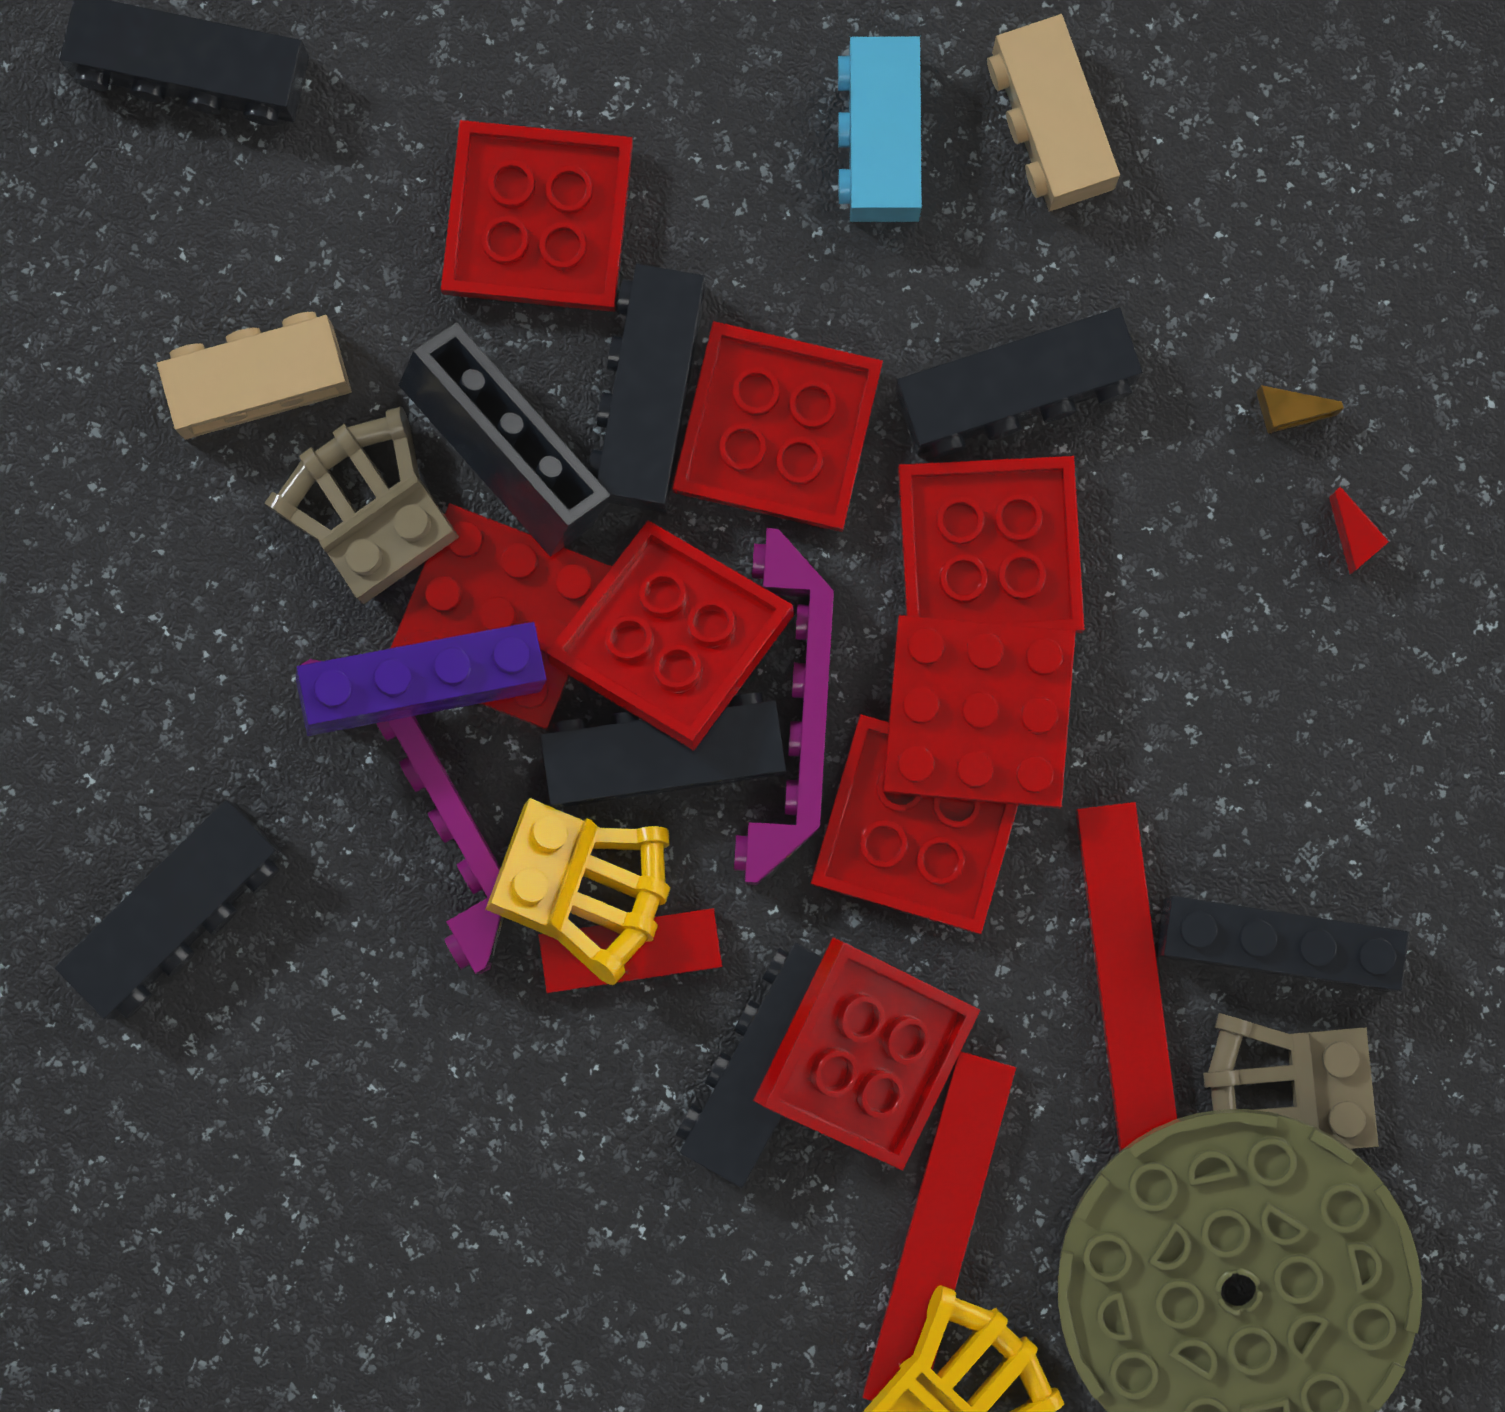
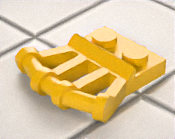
[485,798,670,985]
[863,1285,1064,1412]

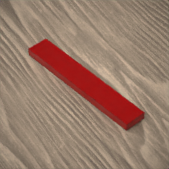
[1075,802,1177,1152]
[862,1052,1017,1401]

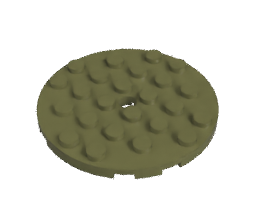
[1058,1109,1422,1412]

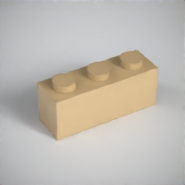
[987,14,1120,212]
[157,312,352,440]

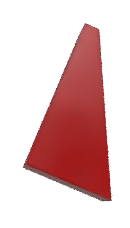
[1329,487,1389,574]

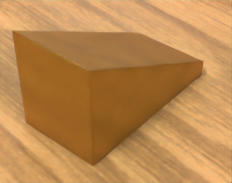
[1256,385,1344,433]

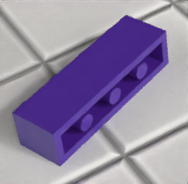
[296,622,546,736]

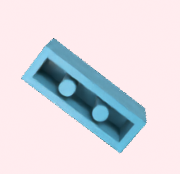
[838,36,922,222]

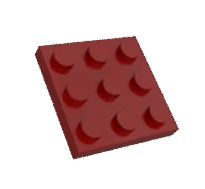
[441,120,633,312]
[672,321,883,533]
[898,456,1085,633]
[391,503,612,731]
[546,520,794,750]
[883,615,1076,809]
[810,714,1018,935]
[753,937,980,1171]

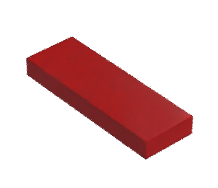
[538,908,722,993]

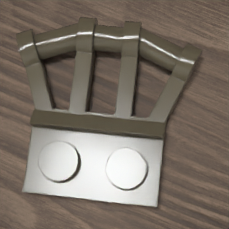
[264,407,459,604]
[1203,1013,1379,1149]

